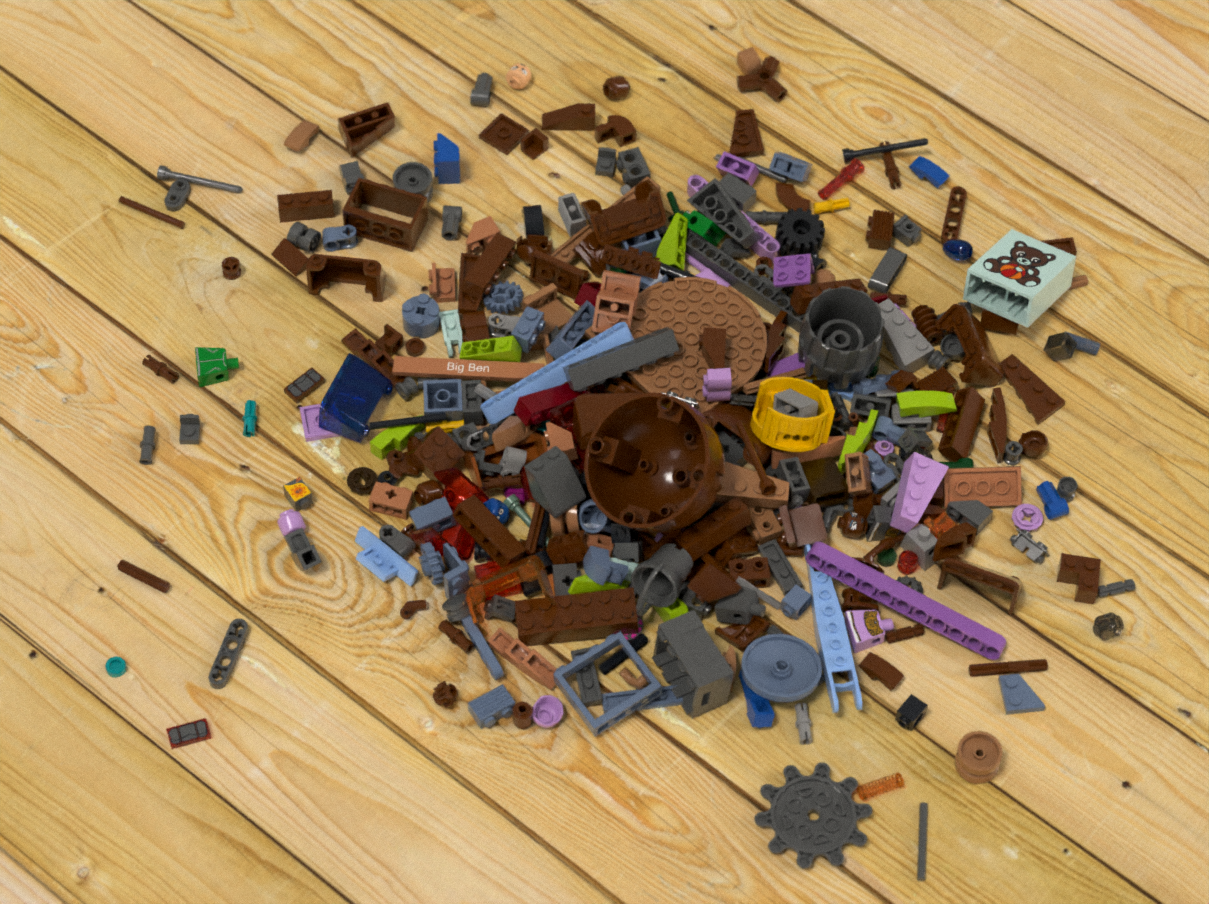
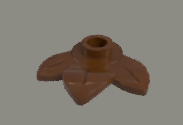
[386,450,419,479]

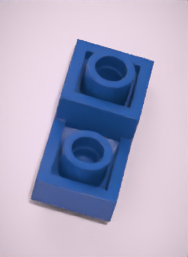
[909,156,950,189]

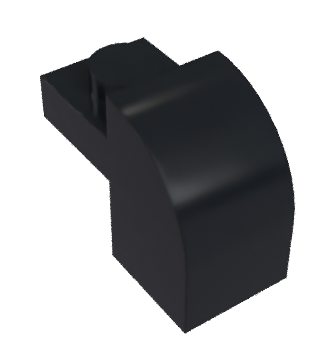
[522,205,544,238]

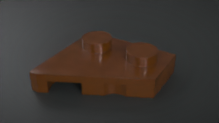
[715,615,770,652]

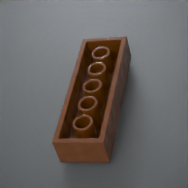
[515,587,639,646]

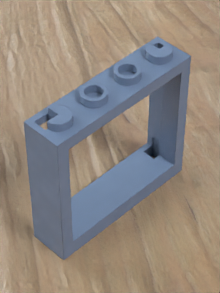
[553,632,662,737]

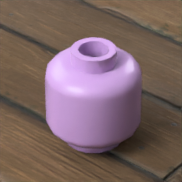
[277,509,306,536]

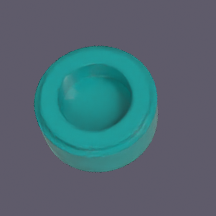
[105,657,126,678]

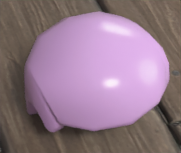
[532,695,564,728]

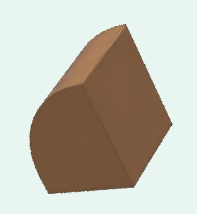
[737,47,761,75]

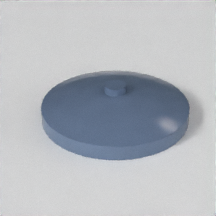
[741,634,822,702]

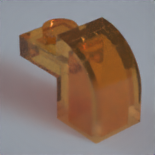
[923,512,957,540]

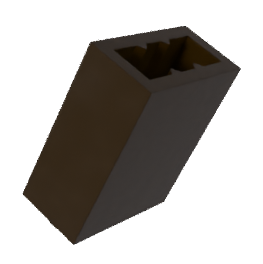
[800,456,848,507]

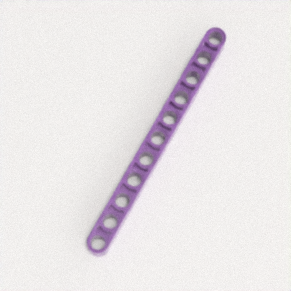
[805,542,1006,660]

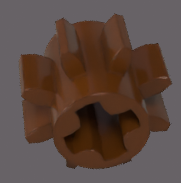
[433,681,458,708]

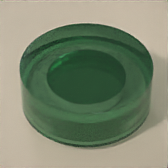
[877,548,897,567]

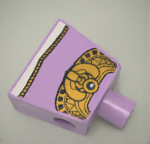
[844,610,894,653]

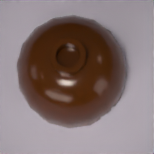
[516,234,553,266]

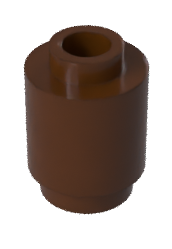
[512,702,533,729]

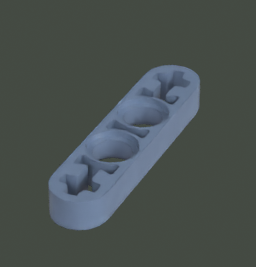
[460,614,504,681]

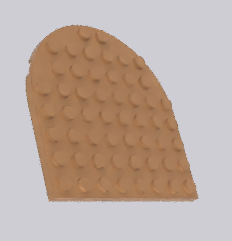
[585,277,767,413]

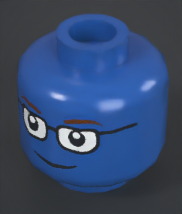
[483,498,510,524]

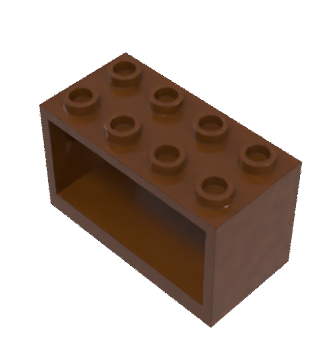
[342,178,428,252]

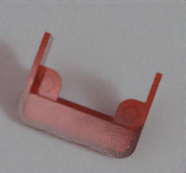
[409,467,489,561]

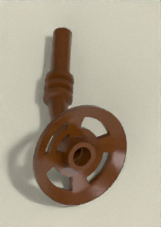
[852,532,907,574]

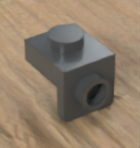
[473,450,502,476]

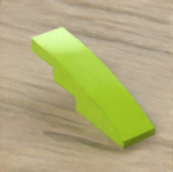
[838,409,878,475]

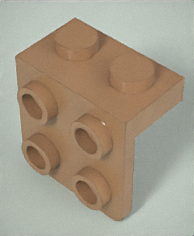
[522,283,572,335]

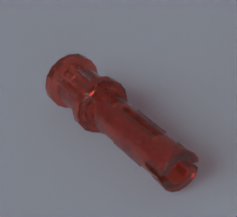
[818,158,865,200]

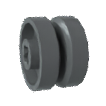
[393,162,433,204]

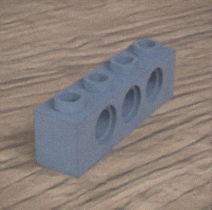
[545,300,595,359]

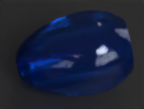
[942,239,973,261]

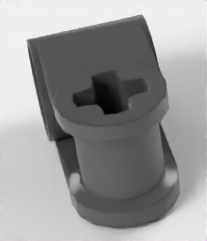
[379,525,416,559]

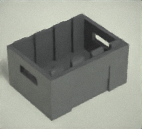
[652,610,734,719]

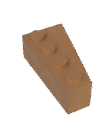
[714,462,789,509]

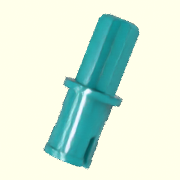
[242,400,258,437]

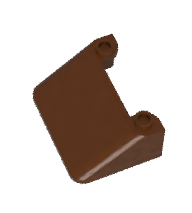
[937,556,1023,615]

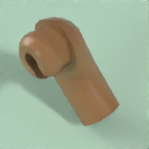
[619,667,648,690]

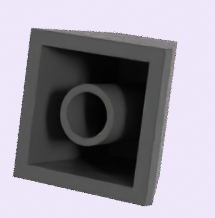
[524,446,586,518]

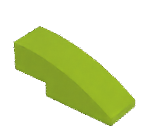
[896,391,957,418]
[370,415,425,460]

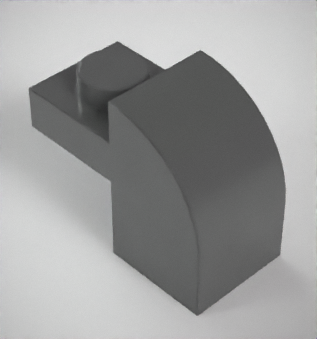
[339,161,364,193]
[284,528,322,571]

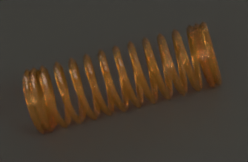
[857,772,904,801]

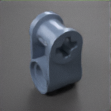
[322,225,358,251]

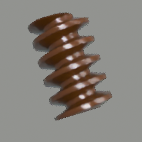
[911,305,945,345]

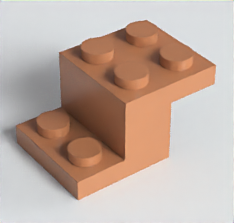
[592,270,641,333]

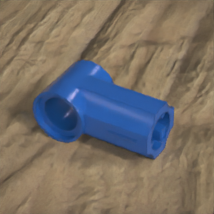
[1036,481,1069,520]

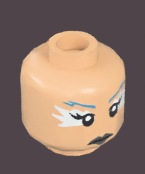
[506,63,531,90]

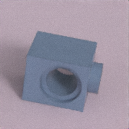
[780,584,812,620]

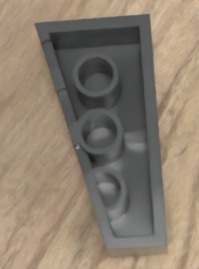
[687,178,761,249]

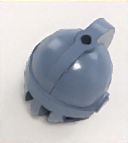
[578,499,614,533]

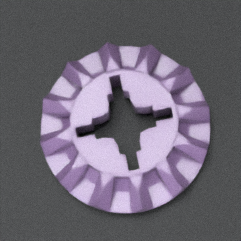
[1012,504,1043,532]

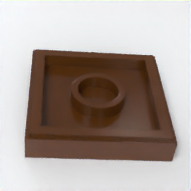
[479,113,529,155]

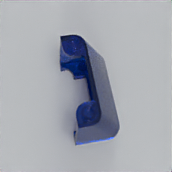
[319,353,393,443]

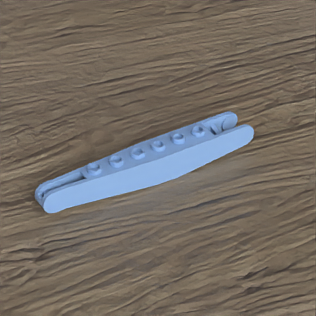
[804,544,862,713]

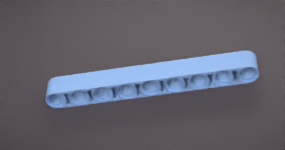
[480,322,634,424]

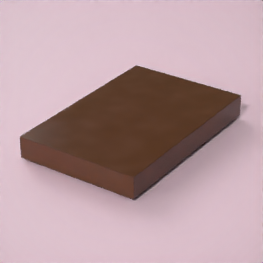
[529,249,584,300]

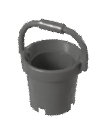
[631,543,693,617]

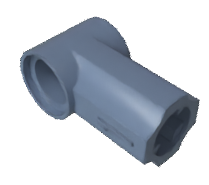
[872,416,906,447]

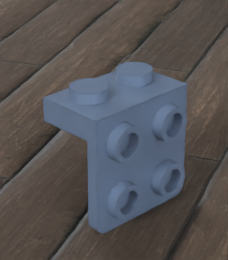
[443,542,470,599]

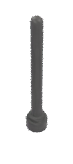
[157,165,243,193]

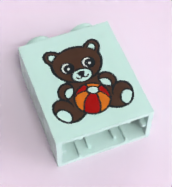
[963,229,1076,328]

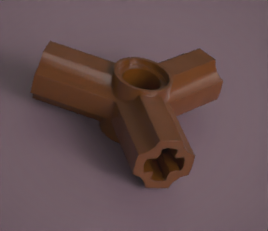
[737,56,788,102]

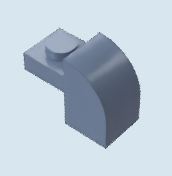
[583,545,629,585]

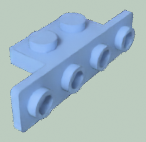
[355,526,418,586]

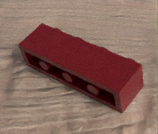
[513,383,589,426]

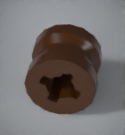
[221,257,241,280]

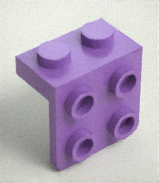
[773,254,814,288]

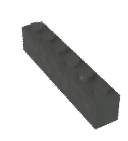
[563,327,679,392]

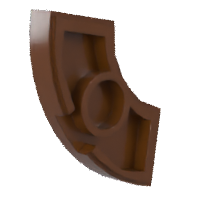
[775,182,810,211]

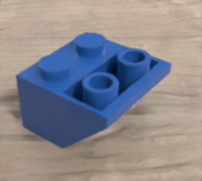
[434,133,460,184]

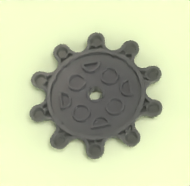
[754,762,872,869]

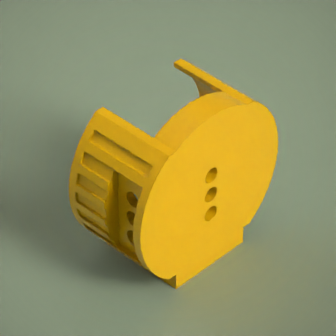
[750,377,835,452]

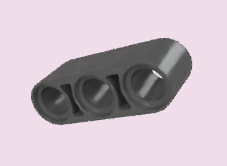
[868,247,907,293]

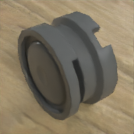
[442,593,474,622]

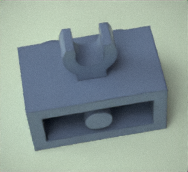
[864,449,896,494]

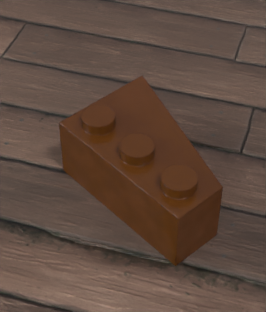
[338,102,395,158]

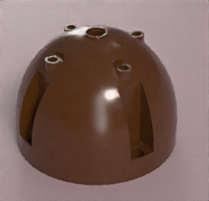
[584,393,725,533]

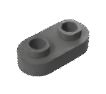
[164,179,190,212]

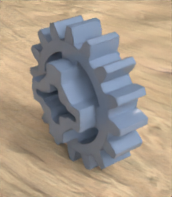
[483,281,524,314]
[419,542,445,585]

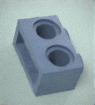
[769,152,813,182]

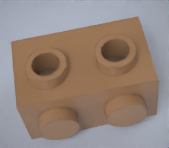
[747,506,783,545]

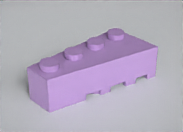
[890,452,949,533]

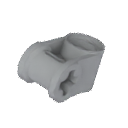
[488,313,520,338]
[499,446,527,476]

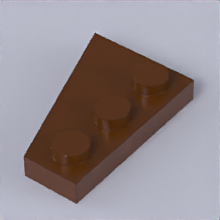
[729,109,764,157]

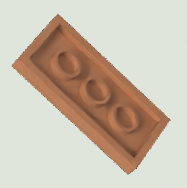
[943,466,1022,508]

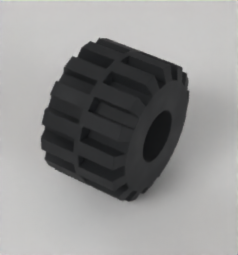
[775,208,825,257]

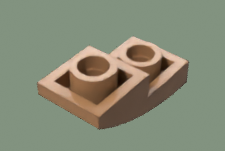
[284,120,319,151]
[722,645,736,693]

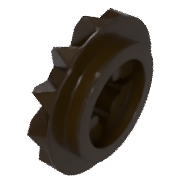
[347,467,378,495]

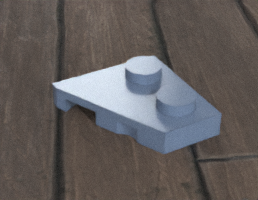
[998,674,1045,715]

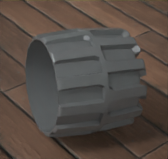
[797,286,885,389]

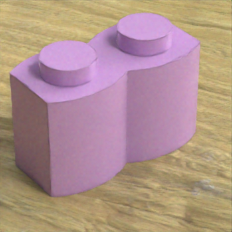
[702,368,731,402]

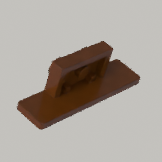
[601,244,661,279]

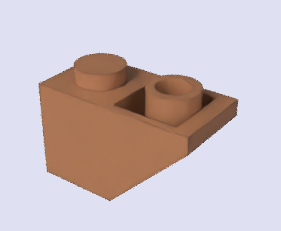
[466,216,500,254]
[544,422,578,461]

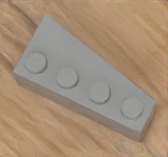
[879,298,935,373]

